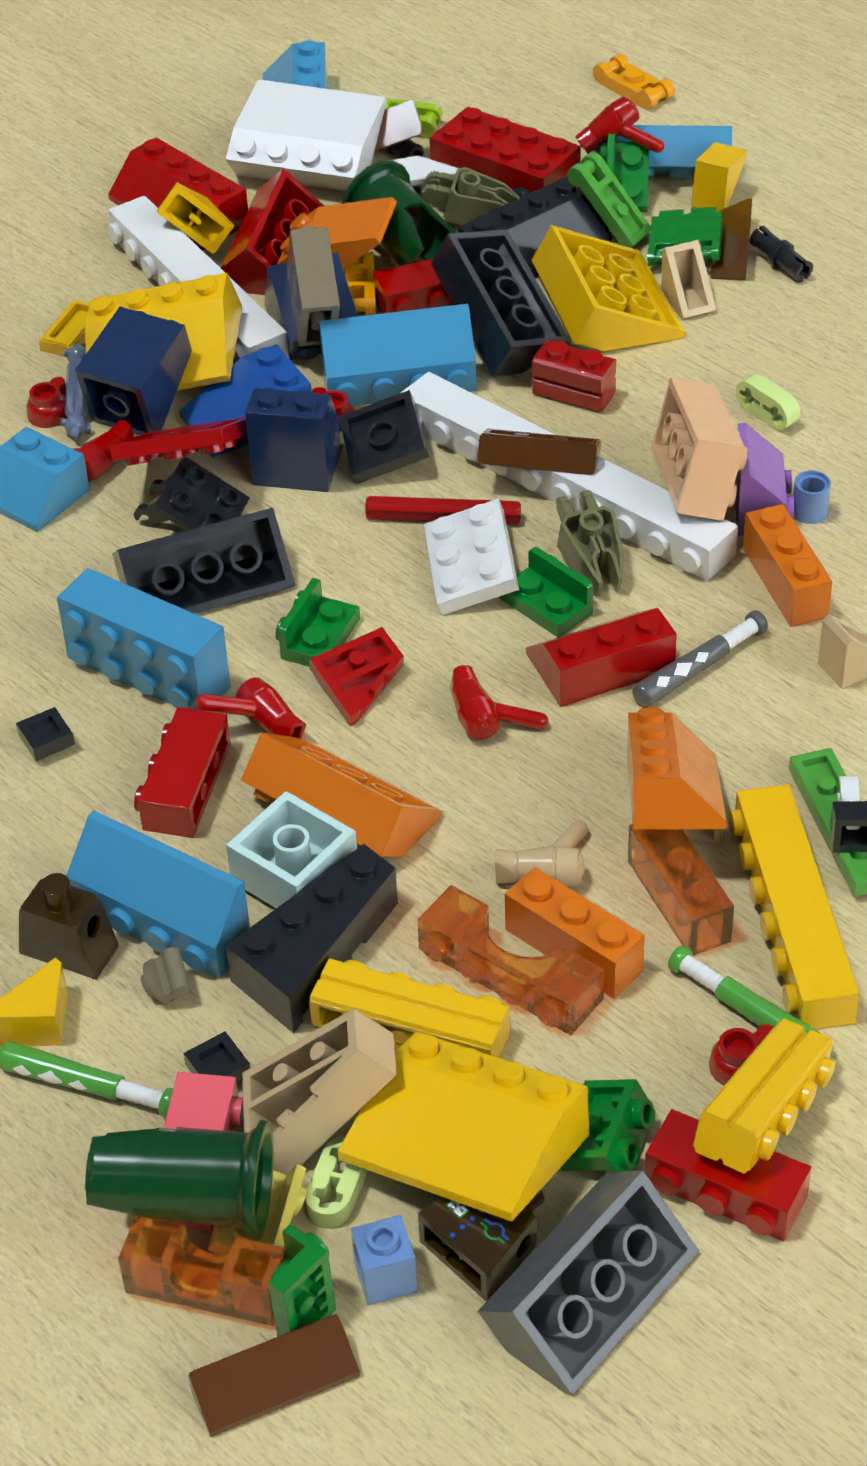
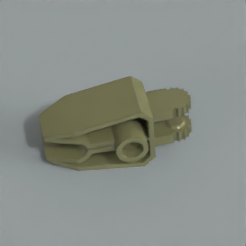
[421,167,520,225]
[556,490,624,596]

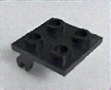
[134,457,250,531]

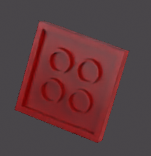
[109,417,247,466]

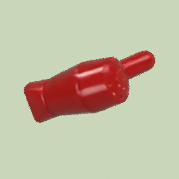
[575,96,665,154]
[74,420,134,482]
[450,665,549,740]
[196,677,306,738]

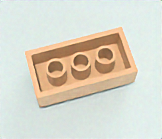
[651,377,747,521]

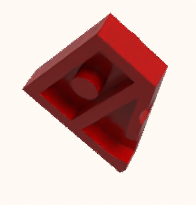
[309,627,404,726]

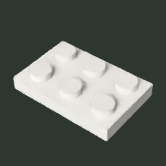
[424,498,519,615]

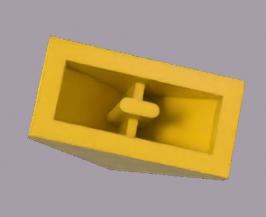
[691,142,748,211]
[156,183,234,255]
[0,958,68,1047]

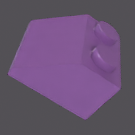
[735,423,794,536]

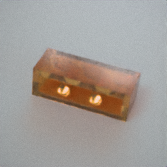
[628,824,734,956]

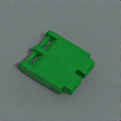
[647,206,723,266]

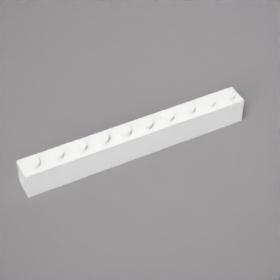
[399,372,738,582]

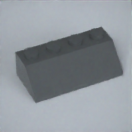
[477,1170,699,1395]

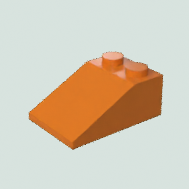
[277,197,397,269]

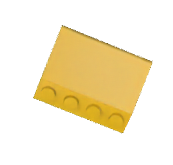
[532,225,686,351]
[85,273,242,391]
[338,1031,589,1221]

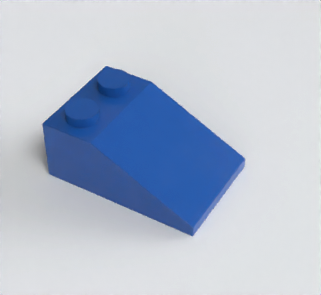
[179,344,312,457]

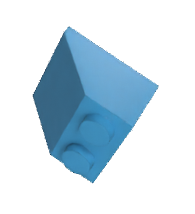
[0,426,90,532]

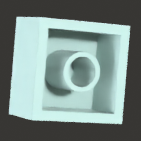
[226,791,357,908]

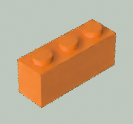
[743,504,832,627]
[505,867,645,999]

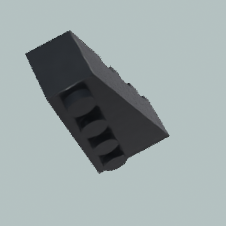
[226,844,398,1033]

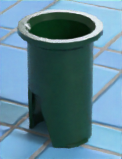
[341,160,457,266]
[85,1120,274,1242]

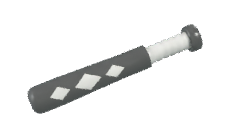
[632,610,768,707]

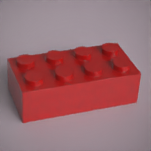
[429,106,581,192]

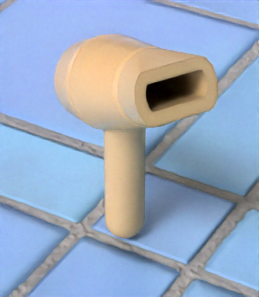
[495,820,588,887]

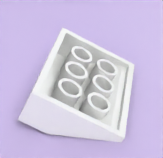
[226,79,387,192]

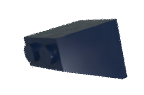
[264,252,358,360]
[75,306,192,435]
[245,388,344,492]

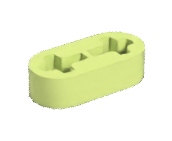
[736,374,801,430]
[305,1136,368,1229]

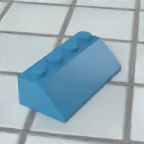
[263,40,327,89]
[594,125,732,179]
[319,304,477,406]
[66,810,250,979]

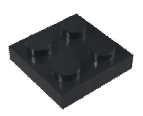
[339,390,429,484]

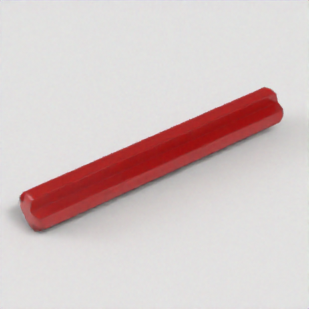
[365,496,521,525]

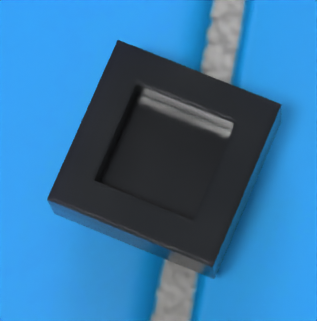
[16,707,75,761]
[183,1031,250,1082]

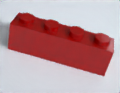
[108,137,248,251]
[221,168,324,295]

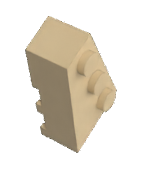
[242,1008,397,1175]

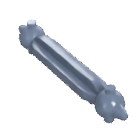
[60,343,91,440]

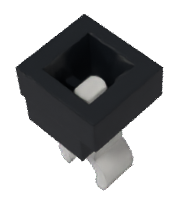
[830,776,867,852]

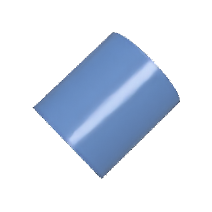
[793,470,831,524]

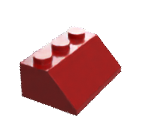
[526,608,677,707]

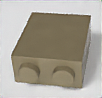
[287,226,340,346]

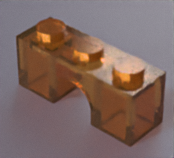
[118,1216,287,1326]

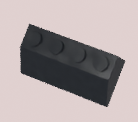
[458,176,612,279]
[431,230,571,376]
[112,507,295,614]

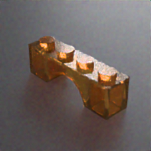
[417,885,604,1036]

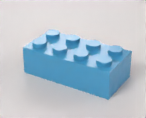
[57,568,231,710]

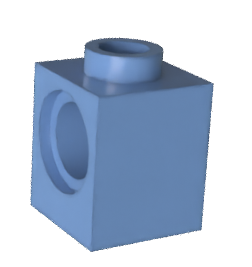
[351,1215,418,1305]

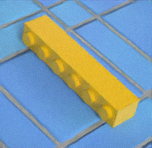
[729,784,860,1029]

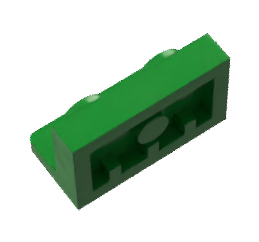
[600,134,649,212]
[500,546,593,637]
[275,578,360,667]
[561,1079,655,1172]
[268,1224,336,1337]

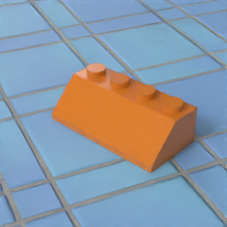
[627,707,727,829]
[241,732,443,858]

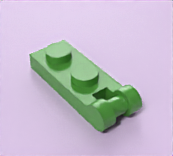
[567,152,651,248]

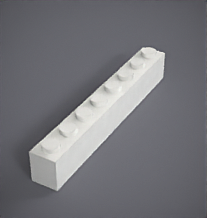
[107,195,289,364]

